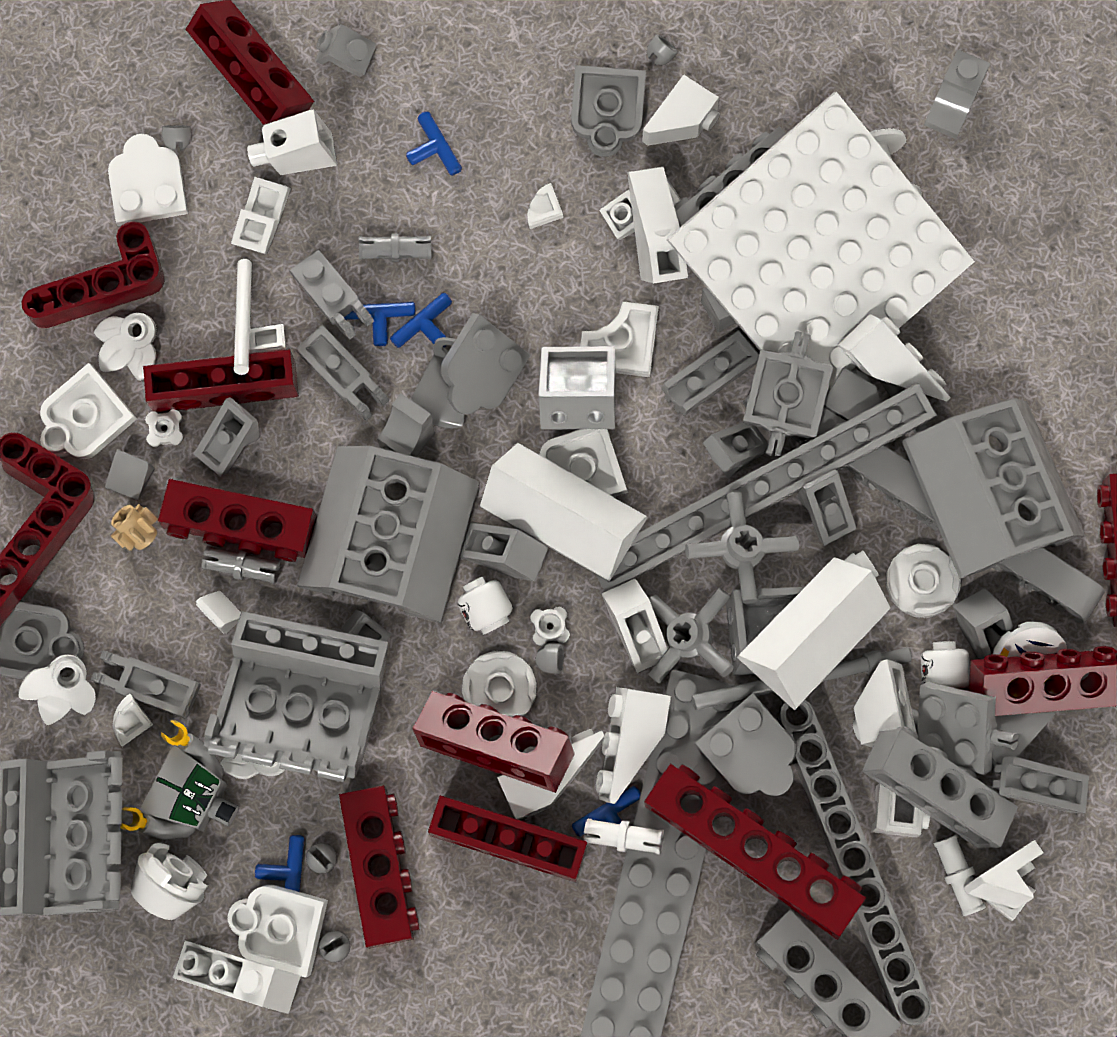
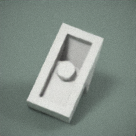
[963,840,1043,909]

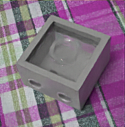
[539,346,616,430]
[726,587,805,675]

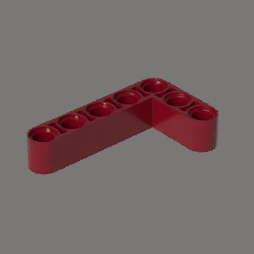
[0,433,94,626]

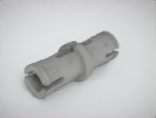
[359,233,431,262]
[202,546,280,585]

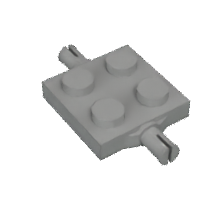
[743,331,833,457]
[912,682,1019,775]

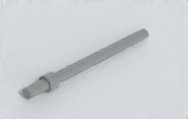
[692,647,912,710]

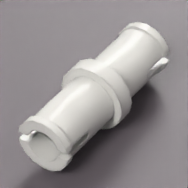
[584,818,664,855]
[934,835,986,916]

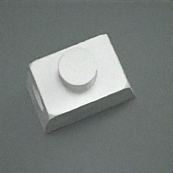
[247,109,337,175]

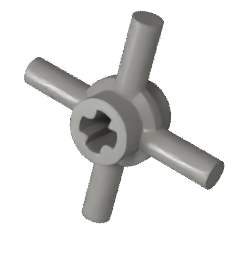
[685,492,799,604]
[649,587,734,683]

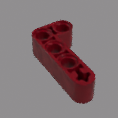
[21,221,165,328]

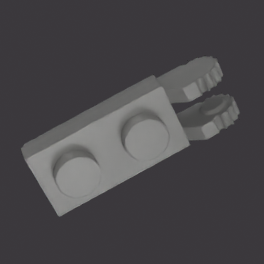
[289,250,374,340]
[296,325,389,421]
[90,650,201,720]

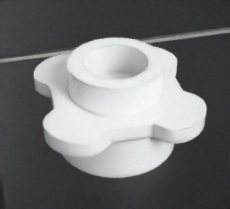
[145,409,183,447]
[530,607,570,646]

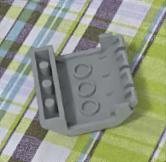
[204,611,389,782]
[0,750,123,916]

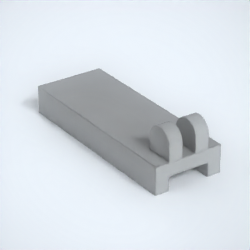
[661,330,759,416]
[992,756,1089,814]

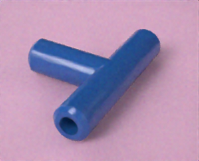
[406,112,462,176]
[390,293,452,348]
[344,302,416,346]
[571,786,641,837]
[255,835,305,892]

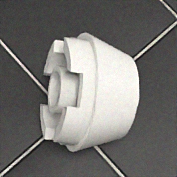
[130,843,208,920]

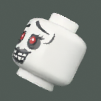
[457,576,513,635]
[921,641,970,690]

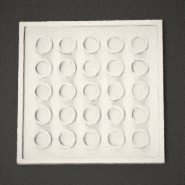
[667,92,975,391]

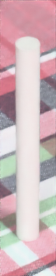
[234,259,252,375]

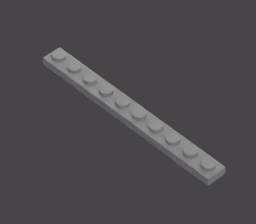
[596,383,937,592]

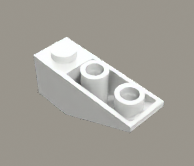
[627,167,688,284]
[838,314,951,401]
[596,687,671,804]
[497,729,604,821]
[173,941,301,1014]

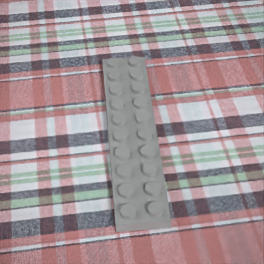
[580,669,742,1037]

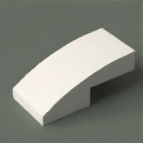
[231,177,291,254]

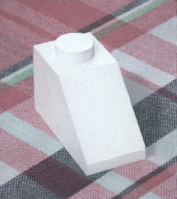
[642,75,720,146]
[602,578,668,673]
[853,659,917,748]

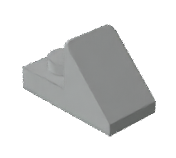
[194,397,260,477]
[703,422,768,479]
[797,470,857,546]

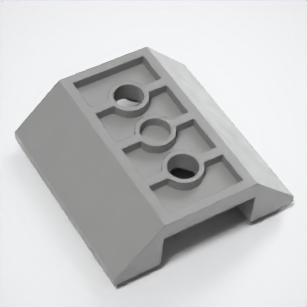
[902,398,1085,579]
[297,446,480,623]

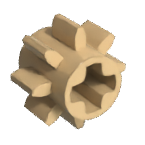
[111,504,158,551]

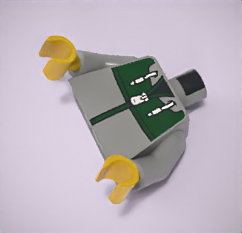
[120,720,239,840]

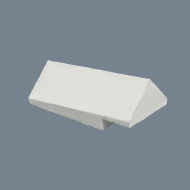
[480,443,647,582]
[737,557,890,710]

